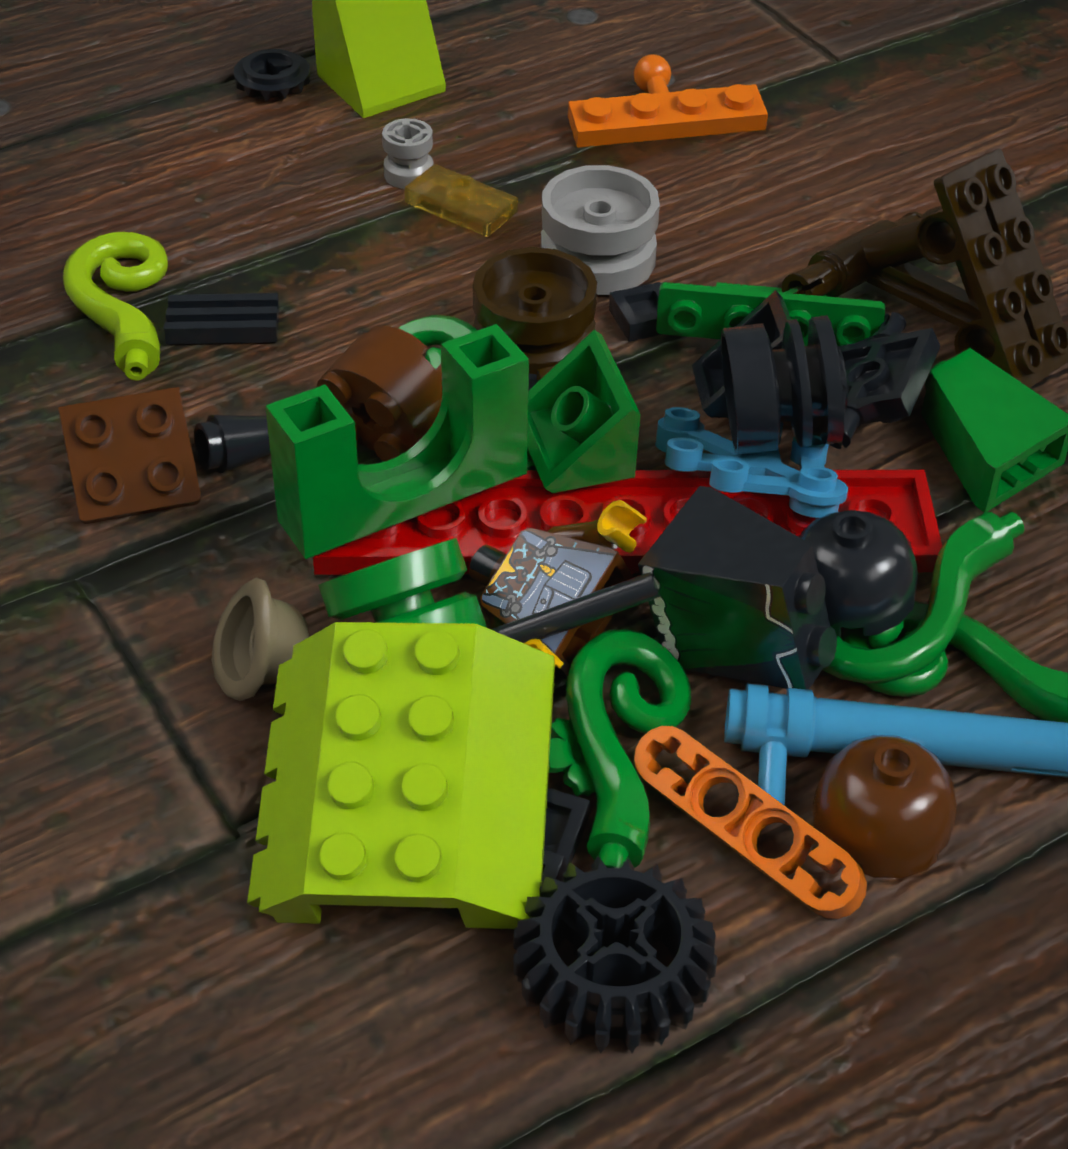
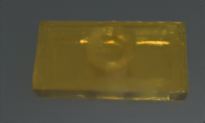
[405,164,518,237]

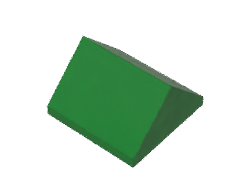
[527,330,641,493]

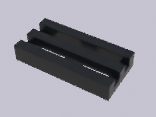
[164,293,280,345]

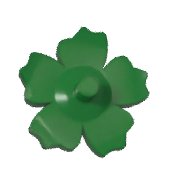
[549,718,595,796]

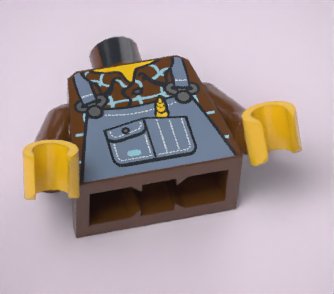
[469,500,647,679]

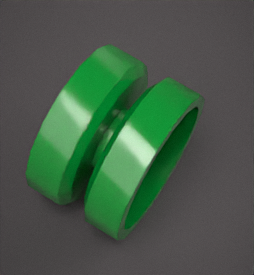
[318,538,487,627]

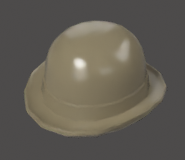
[211,577,309,701]

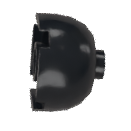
[798,510,918,637]

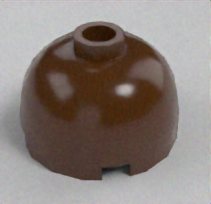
[812,735,957,878]

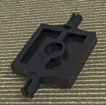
[813,312,941,449]

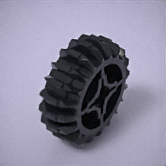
[513,855,718,1054]

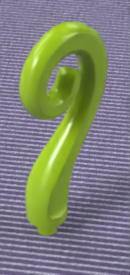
[63,232,168,381]

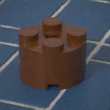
[316,325,442,462]

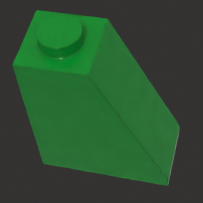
[921,348,1068,512]

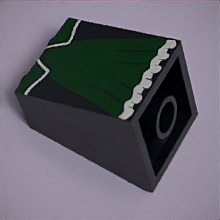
[638,486,837,690]

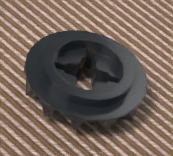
[234,49,310,101]

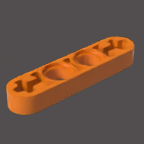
[634,726,867,919]

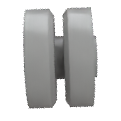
[541,165,660,295]

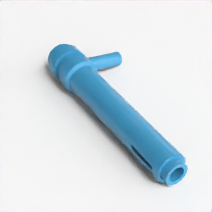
[724,684,1068,806]

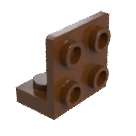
[58,387,201,524]

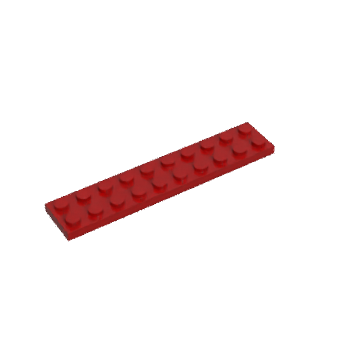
[313,470,942,575]

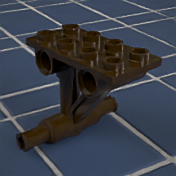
[782,149,1068,388]

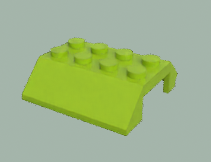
[247,622,555,929]

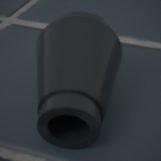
[194,415,270,474]

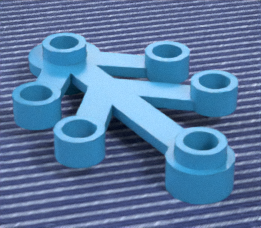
[655,407,848,518]

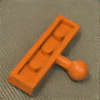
[568,54,768,148]

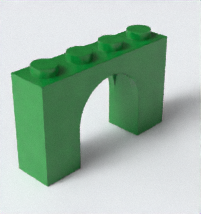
[265,324,529,559]

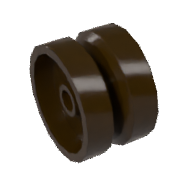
[473,247,598,374]

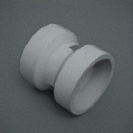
[382,118,434,189]

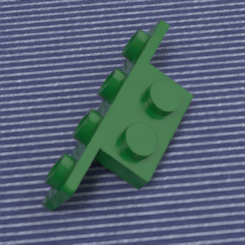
[656,282,885,346]

